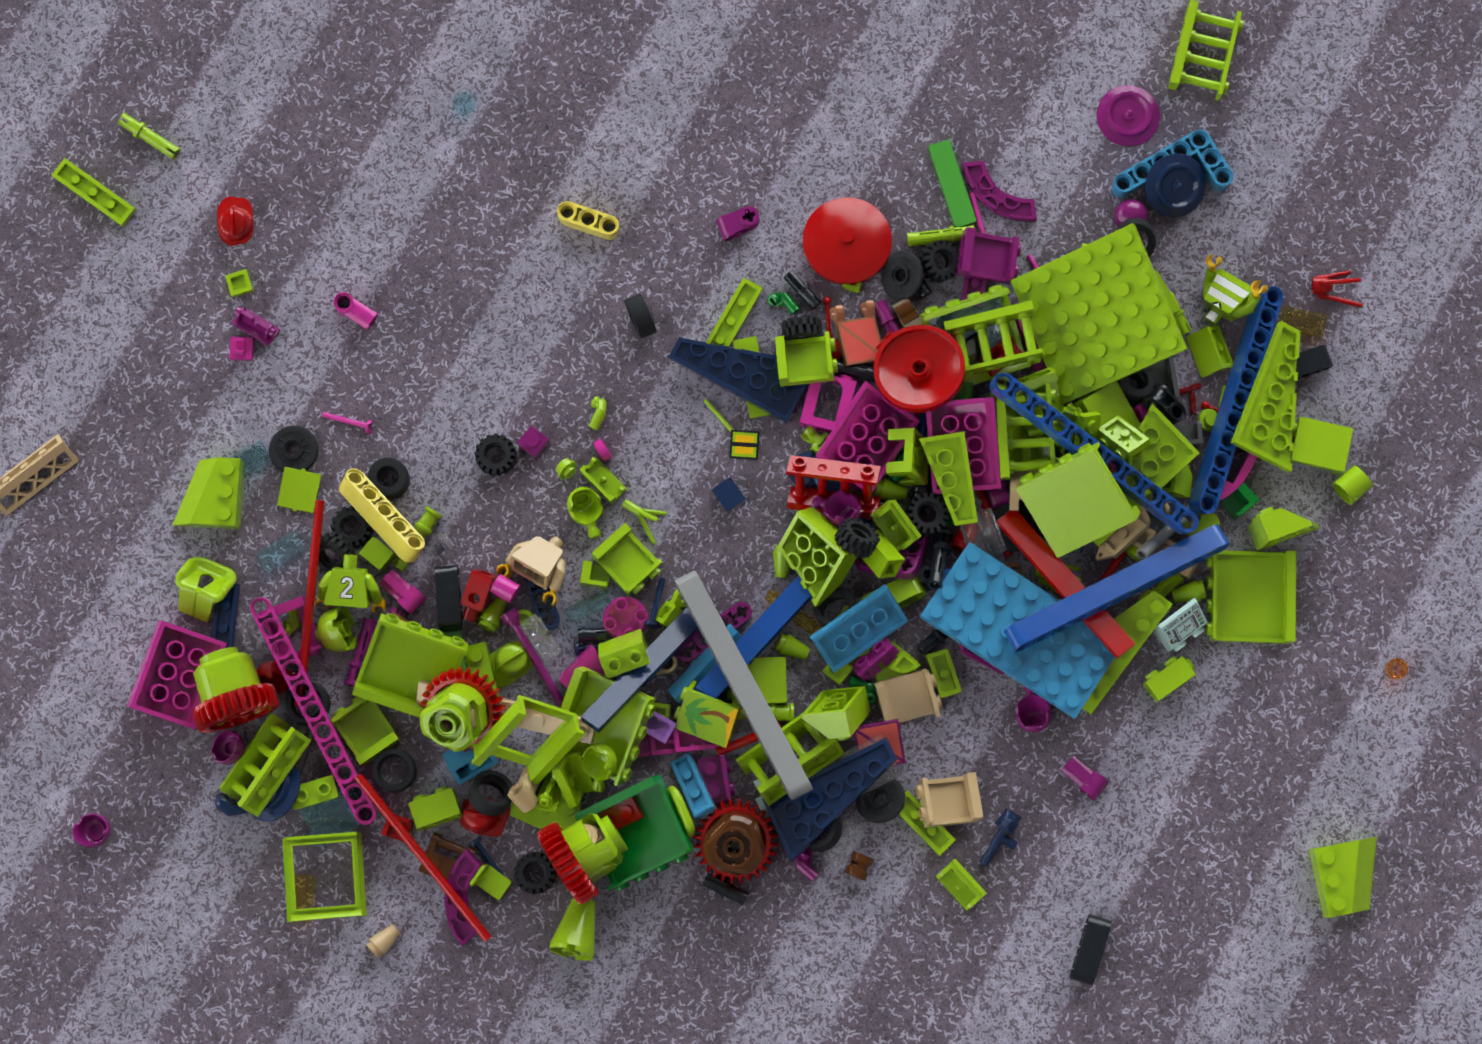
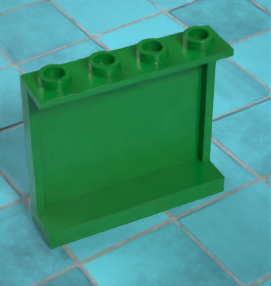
[574,774,694,892]

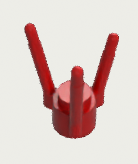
[1312,270,1363,307]

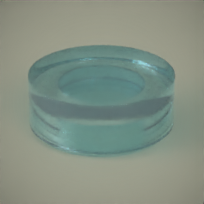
[452,92,475,115]

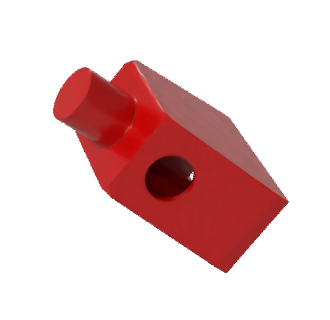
[460,569,498,623]

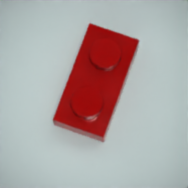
[598,797,644,830]

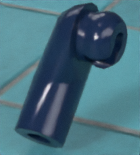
[215,793,248,816]

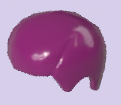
[1114,199,1148,232]
[210,730,245,765]
[72,813,111,848]

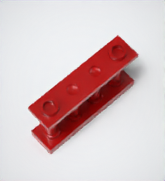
[786,455,881,519]

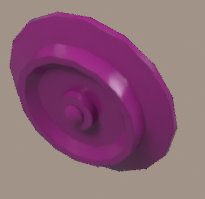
[1096,85,1160,147]

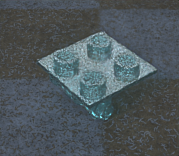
[298,788,361,848]

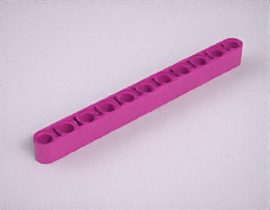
[250,597,376,825]

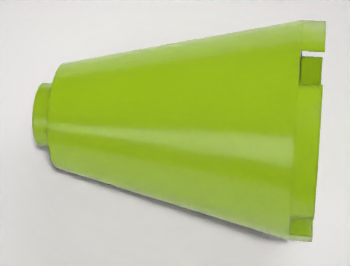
[549,898,596,961]

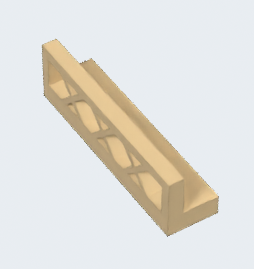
[0,434,79,516]

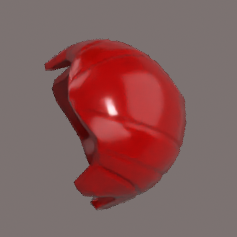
[256,661,308,694]

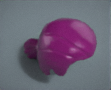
[810,490,862,527]
[1016,686,1052,733]

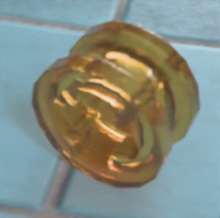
[1385,658,1408,680]

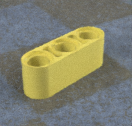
[557,201,620,240]

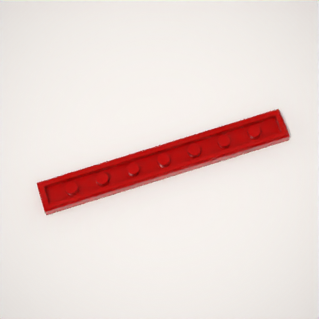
[996,510,1136,659]

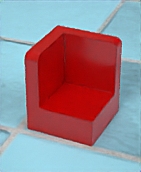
[382,814,414,842]

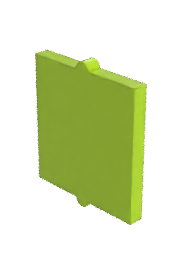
[277,467,322,513]

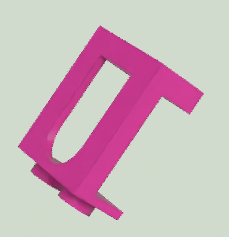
[800,375,857,434]
[259,595,323,665]

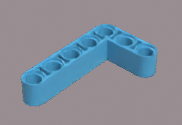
[1111,129,1233,198]

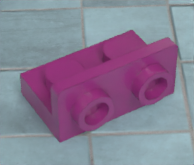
[697,754,735,804]

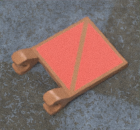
[829,300,881,366]

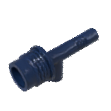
[980,808,1021,867]

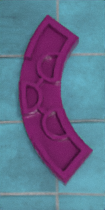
[962,160,1037,222]
[444,848,483,947]

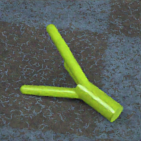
[622,499,667,544]

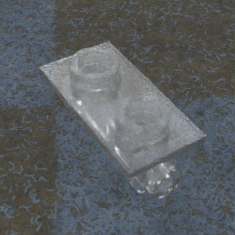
[519,614,561,663]

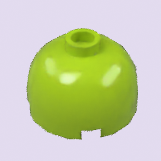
[315,606,358,652]

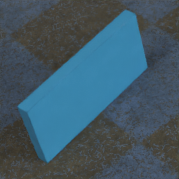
[810,584,908,673]

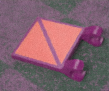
[843,719,906,765]

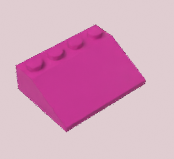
[815,381,920,495]
[926,397,1001,494]
[127,620,227,730]

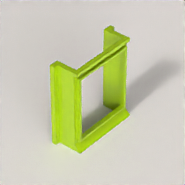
[472,695,585,784]
[282,832,367,922]

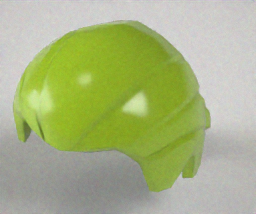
[567,487,603,539]
[581,743,617,793]

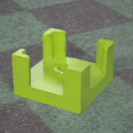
[886,428,929,486]

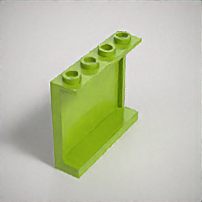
[1016,442,1140,558]
[1205,550,1296,644]
[352,613,468,718]
[561,666,656,786]

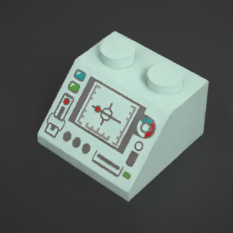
[1153,598,1208,652]

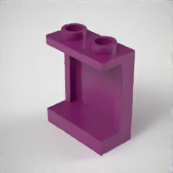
[957,227,1022,284]

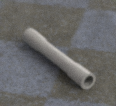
[1136,503,1189,560]

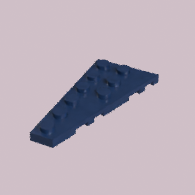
[668,337,807,423]
[762,738,898,862]

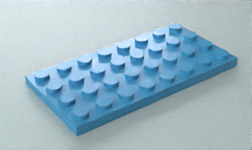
[920,542,1115,719]

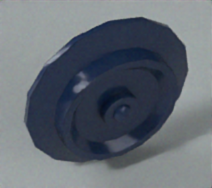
[1145,153,1206,218]
[250,765,301,822]

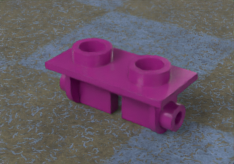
[230,307,281,346]
[853,637,900,682]

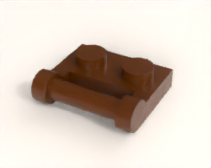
[418,832,477,880]

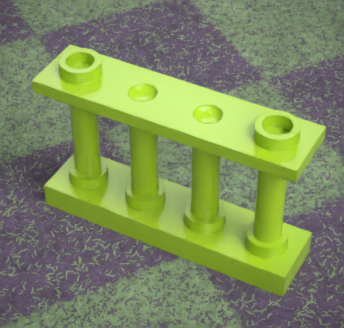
[1168,0,1244,101]
[944,300,1046,380]
[996,383,1059,480]
[218,712,311,817]
[736,713,845,806]

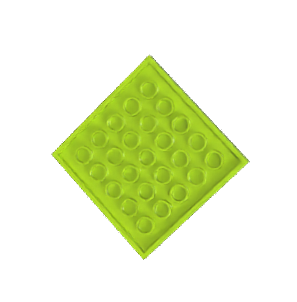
[1011,223,1188,405]

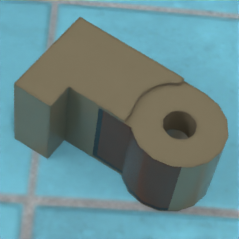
[891,298,922,329]

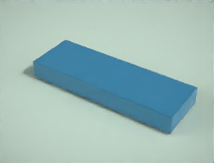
[670,752,717,821]

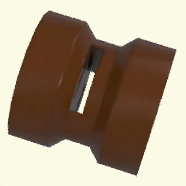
[844,851,874,881]

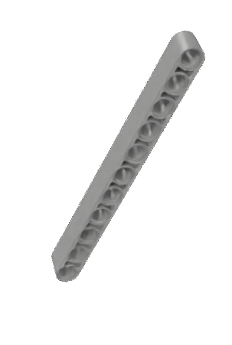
[674,570,813,800]

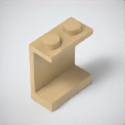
[873,668,943,723]

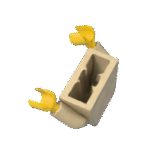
[496,536,566,607]

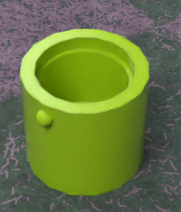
[1332,465,1373,505]

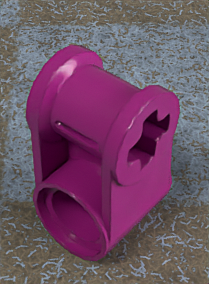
[716,206,760,242]

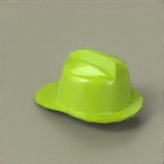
[490,641,533,687]

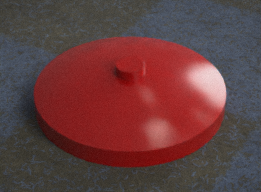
[803,197,892,285]
[874,325,966,413]

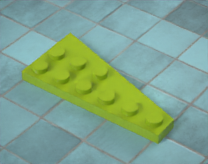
[1231,321,1301,473]
[1093,404,1200,547]
[1082,590,1173,714]

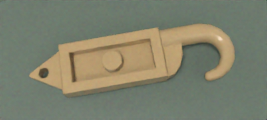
[1095,497,1169,561]

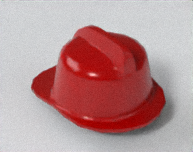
[217,196,253,246]
[460,797,511,837]

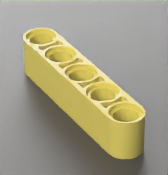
[339,469,425,563]

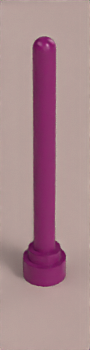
[500,608,564,707]

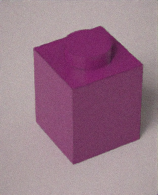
[517,425,551,461]

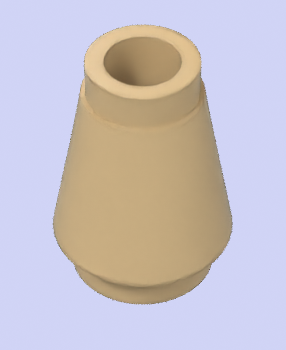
[366,924,401,959]

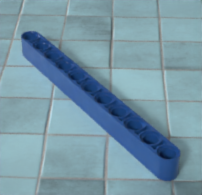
[1189,286,1283,516]
[989,373,1199,534]
[694,518,875,699]
[1004,524,1230,652]

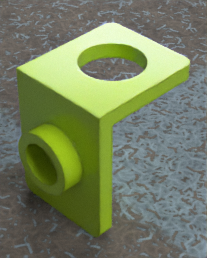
[470,864,512,900]

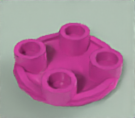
[603,596,648,638]

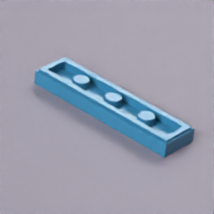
[668,624,742,703]

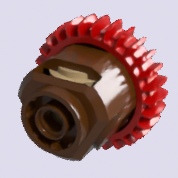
[693,798,778,884]

